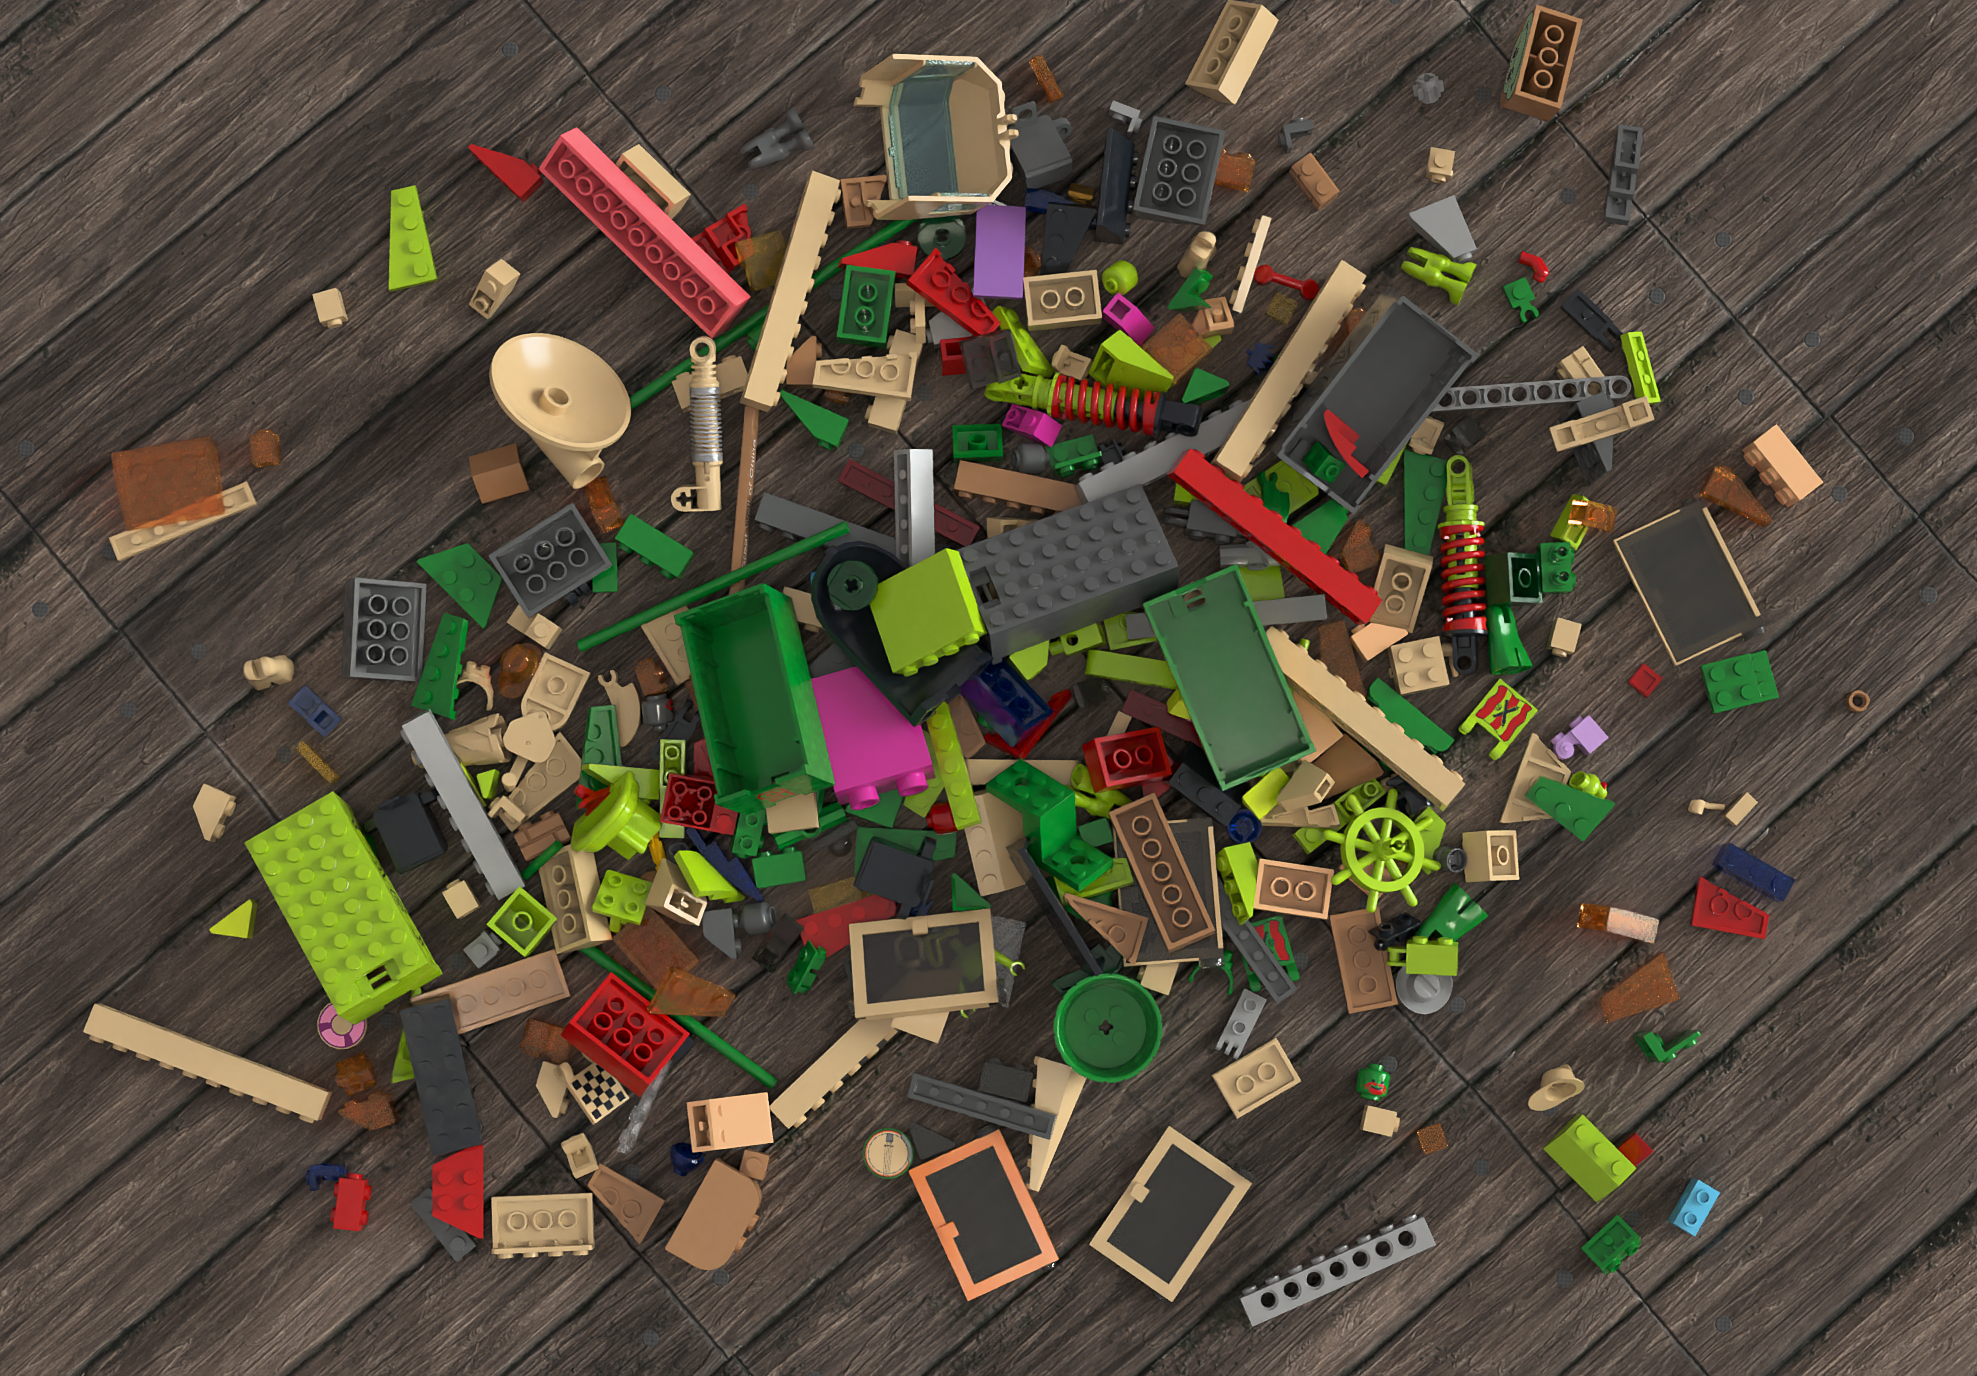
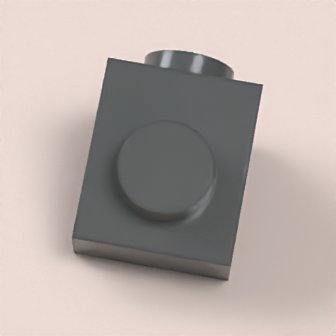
[1278,118,1313,154]

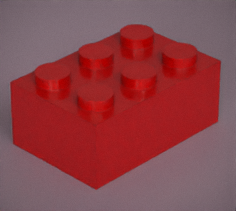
[1082,727,1172,794]

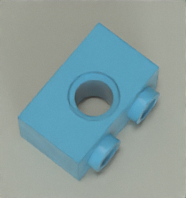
[1667,1178,1720,1236]

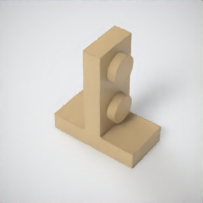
[895,283,934,343]

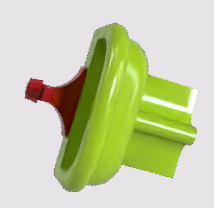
[571,771,661,860]

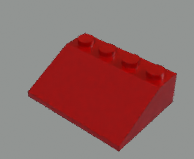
[560,972,690,1097]

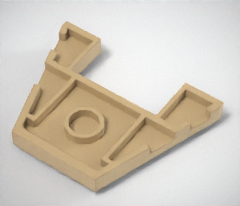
[1249,755,1340,828]

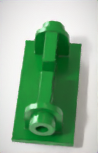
[786,940,827,994]

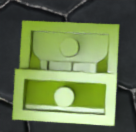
[1238,566,1285,602]

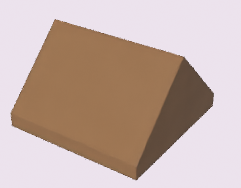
[469,443,530,504]

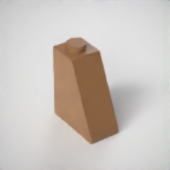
[1313,733,1384,799]

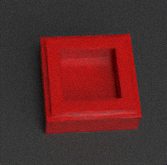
[1627,663,1663,698]

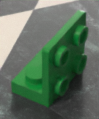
[1045,434,1102,478]
[1633,1030,1701,1064]

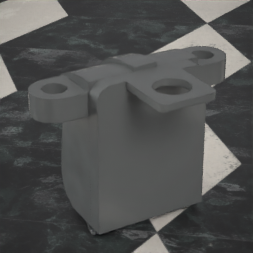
[1007,101,1073,189]

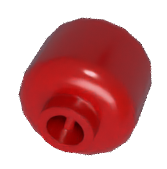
[926,801,958,835]

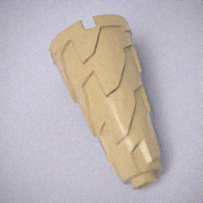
[411,713,512,768]

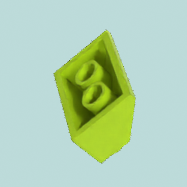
[1542,1113,1636,1202]

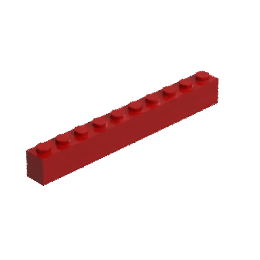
[1167,448,1383,625]

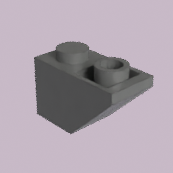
[702,908,742,959]

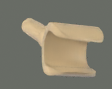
[1441,643,1459,677]
[1688,799,1725,815]

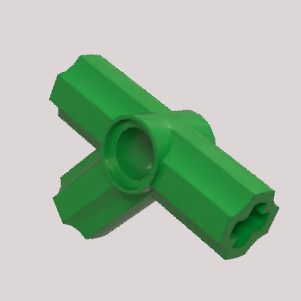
[771,789,847,850]

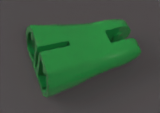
[1484,605,1533,675]
[1415,882,1489,942]

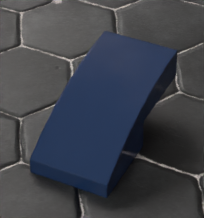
[288,685,342,737]

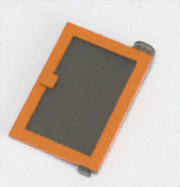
[908,1123,1059,1301]

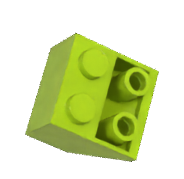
[1007,640,1049,684]

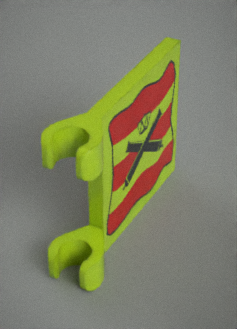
[1458,679,1538,760]

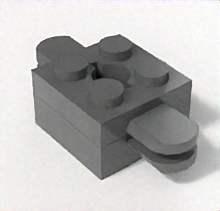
[1162,499,1247,545]

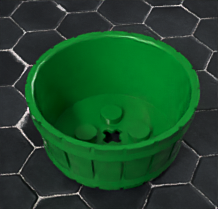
[1053,973,1163,1083]

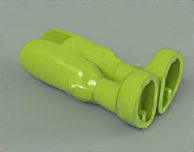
[1401,247,1477,306]
[1064,764,1133,819]

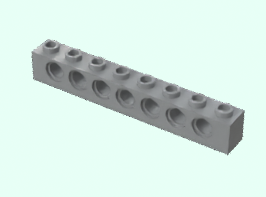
[1238,1214,1436,1327]

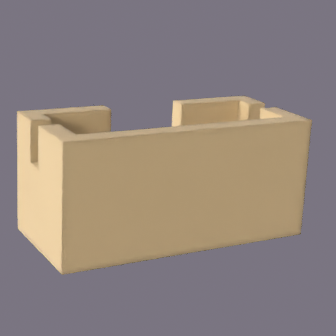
[1107,711,1132,736]
[1722,792,1758,826]

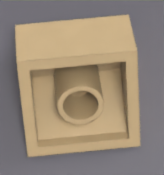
[1462,830,1519,882]

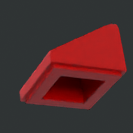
[1617,1133,1653,1166]

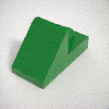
[1167,267,1213,313]

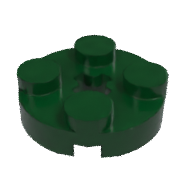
[918,215,967,262]
[827,560,879,610]

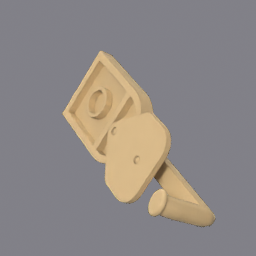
[502,652,590,792]

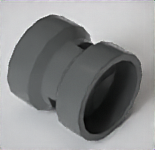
[1433,846,1467,873]

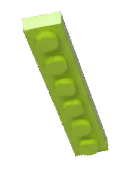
[926,702,982,831]

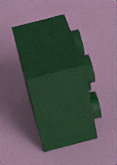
[1485,552,1543,606]

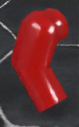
[1518,251,1549,283]

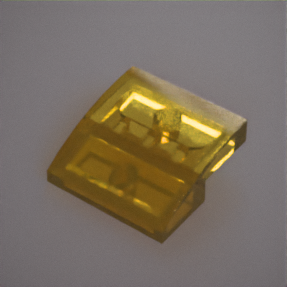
[735,230,787,291]

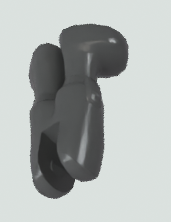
[740,107,815,170]

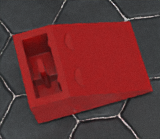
[660,773,738,835]

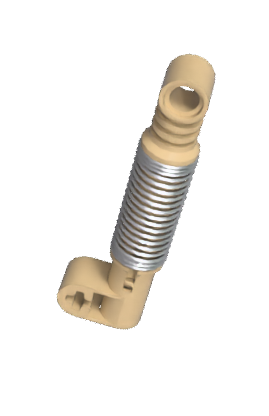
[671,336,723,512]

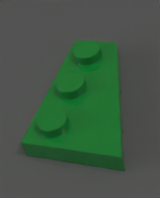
[1525,775,1615,842]

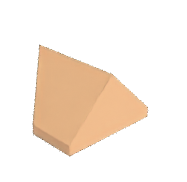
[1184,296,1234,342]

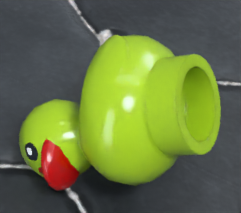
[1569,771,1607,799]

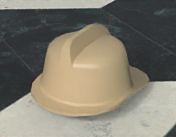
[1528,1064,1585,1111]

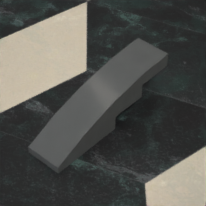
[1603,124,1643,226]

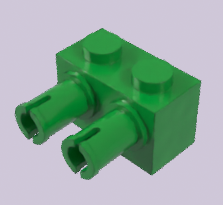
[1536,542,1576,595]

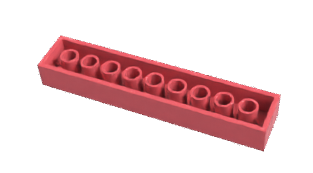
[539,127,751,338]

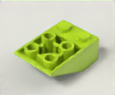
[1088,330,1174,402]

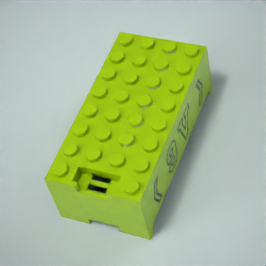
[244,791,443,1025]

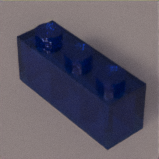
[1711,843,1795,902]

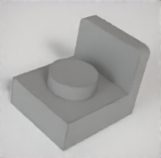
[1109,100,1142,138]
[463,930,503,969]

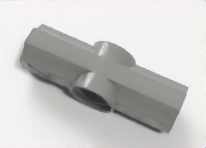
[1219,541,1282,571]

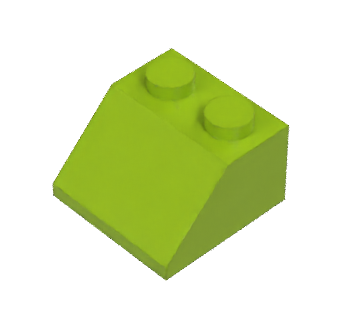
[487,886,558,957]

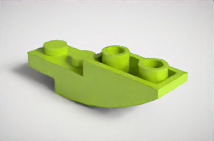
[659,739,687,838]
[1293,778,1386,854]

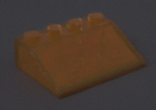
[111,436,225,531]

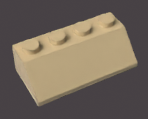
[1185,0,1278,105]
[539,844,612,954]

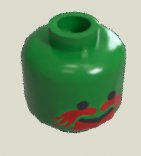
[1355,1063,1390,1101]

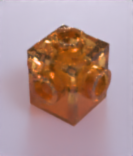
[334,1052,377,1096]

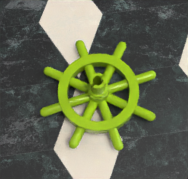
[1323,788,1441,913]

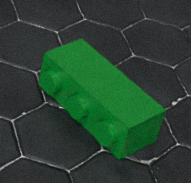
[615,513,695,580]

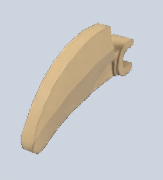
[598,670,641,747]

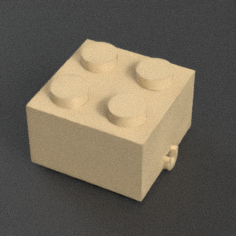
[1387,636,1449,696]

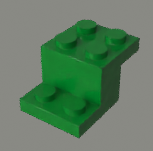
[1699,650,1779,714]

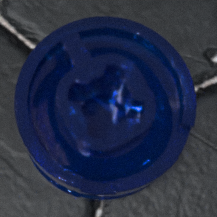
[1226,809,1262,844]

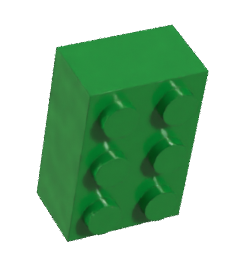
[837,265,896,349]

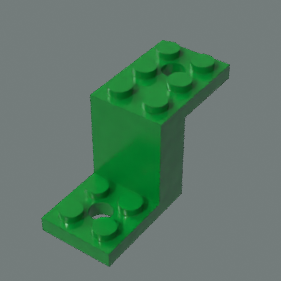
[986,759,1113,892]

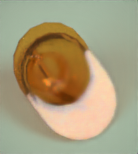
[498,643,542,699]

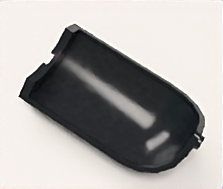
[811,541,994,727]

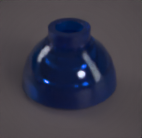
[670,1142,704,1176]

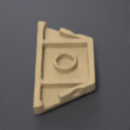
[1499,733,1571,824]

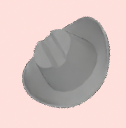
[1396,966,1453,1014]

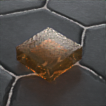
[1416,1123,1448,1155]

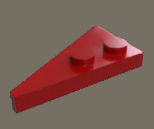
[983,689,1072,760]

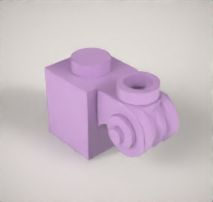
[1550,715,1609,760]

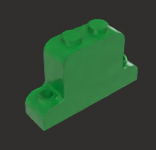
[1360,677,1455,772]

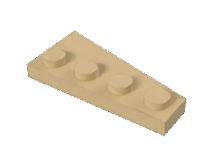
[813,352,918,401]
[498,731,582,832]

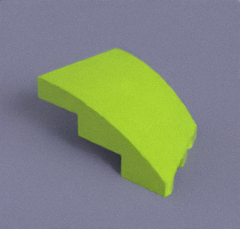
[674,850,745,903]

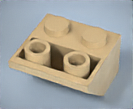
[645,858,707,926]

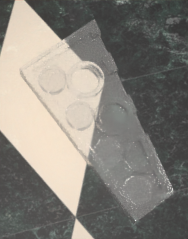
[617,1059,672,1155]

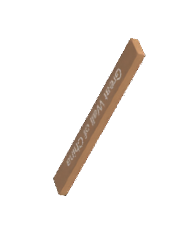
[729,405,760,595]

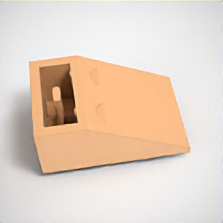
[687,1092,773,1153]

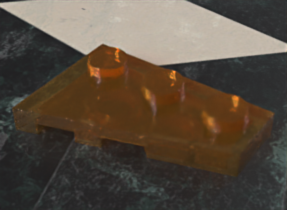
[1600,952,1680,1022]
[647,967,736,1017]

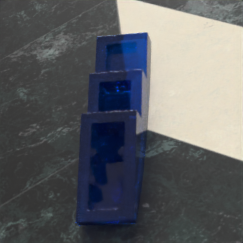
[685,828,765,902]

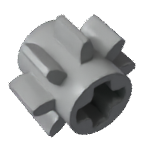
[1412,73,1444,104]

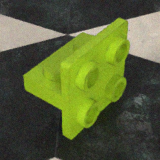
[592,870,653,933]

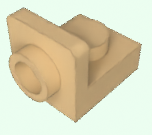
[1425,147,1455,184]
[487,796,529,824]

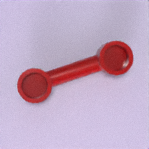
[1253,265,1319,301]

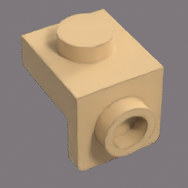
[1052,345,1093,383]
[1409,416,1444,455]
[561,1133,599,1179]

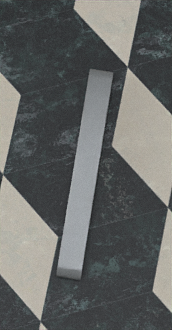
[1431,376,1631,413]

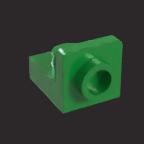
[1302,441,1346,483]

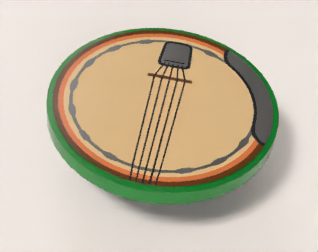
[863,1128,913,1179]

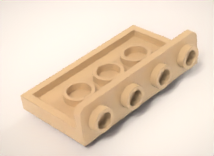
[491,1192,595,1259]

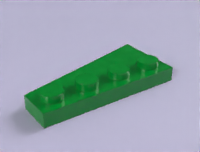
[1403,449,1448,555]
[411,613,469,720]
[576,705,622,809]
[854,827,956,877]

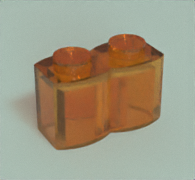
[520,1018,574,1064]

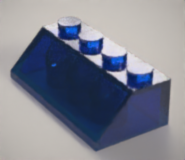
[959,643,1054,748]

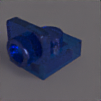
[306,1164,345,1191]

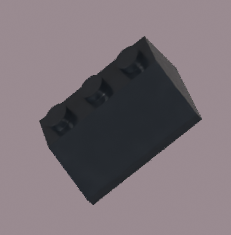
[1161,741,1249,826]

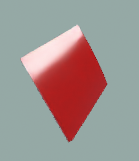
[691,204,754,274]
[1324,409,1369,478]

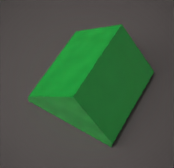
[1181,368,1230,405]
[952,424,1003,463]

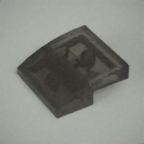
[959,329,1021,390]

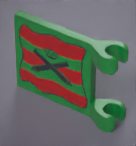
[1240,915,1300,992]

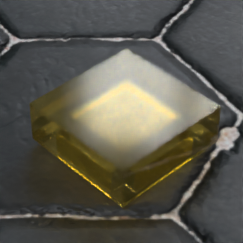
[1265,292,1298,326]

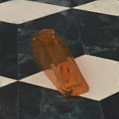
[1698,465,1772,527]

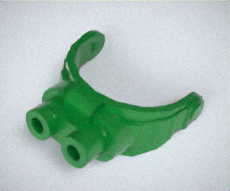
[1188,949,1234,995]

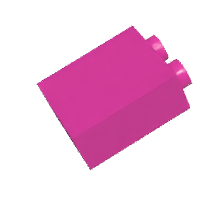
[811,666,936,810]

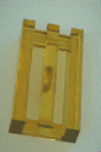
[296,741,341,784]

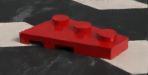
[1690,876,1769,939]

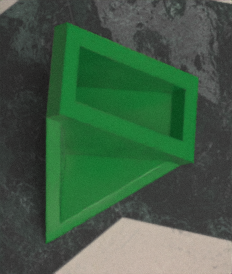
[951,872,991,912]

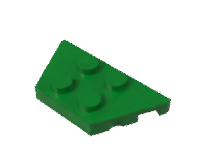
[417,543,503,629]

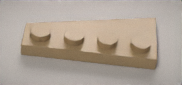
[1229,215,1272,313]

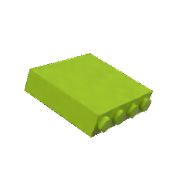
[870,548,987,676]

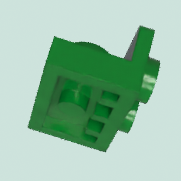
[1581,1214,1641,1275]

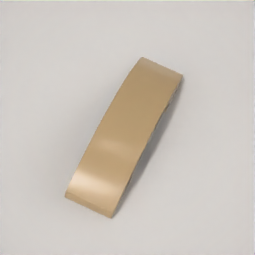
[1549,396,1655,452]

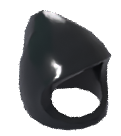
[1386,775,1434,819]

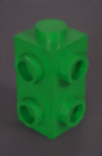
[729,809,768,858]

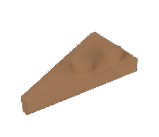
[1063,892,1149,964]

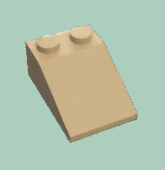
[1368,544,1433,633]

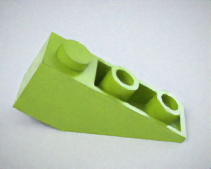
[1215,842,1258,925]

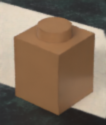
[739,1148,771,1180]

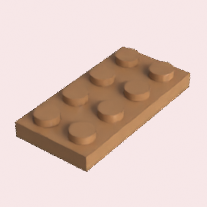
[1329,906,1398,1014]

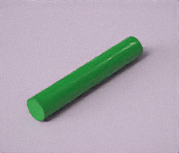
[521,840,563,880]

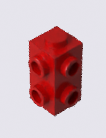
[330,1173,372,1231]

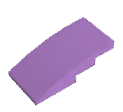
[973,205,1026,300]

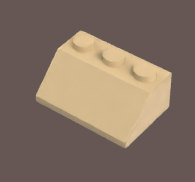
[615,144,691,219]

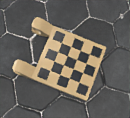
[554,1052,629,1125]

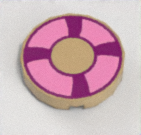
[317,1003,368,1049]

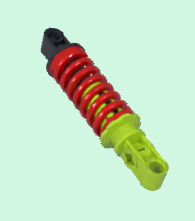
[984,369,1203,438]
[1438,455,1489,676]

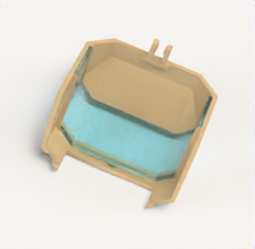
[854,54,1019,220]

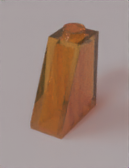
[1577,903,1659,944]

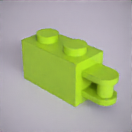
[1387,936,1458,976]

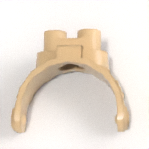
[457,661,494,711]

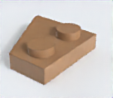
[839,175,887,229]

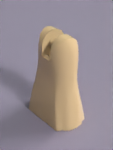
[1177,231,1217,279]
[243,655,295,690]

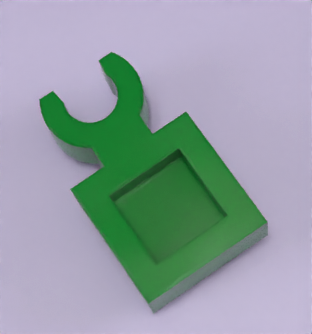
[1502,277,1539,324]

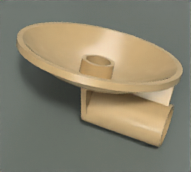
[489,333,631,489]

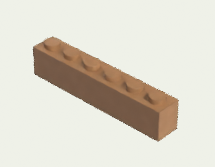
[954,460,1083,515]

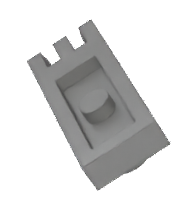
[1215,988,1267,1060]

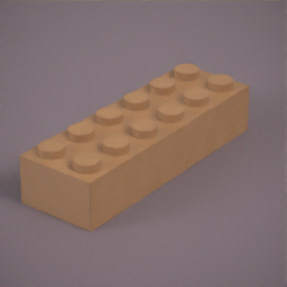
[1108,793,1215,953]

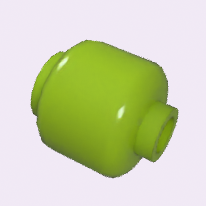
[1102,260,1138,296]

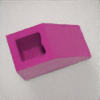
[1102,293,1155,347]
[1002,404,1062,448]

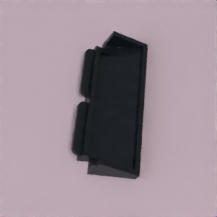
[1006,835,1105,976]

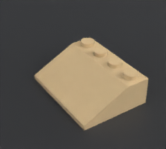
[965,784,1051,896]

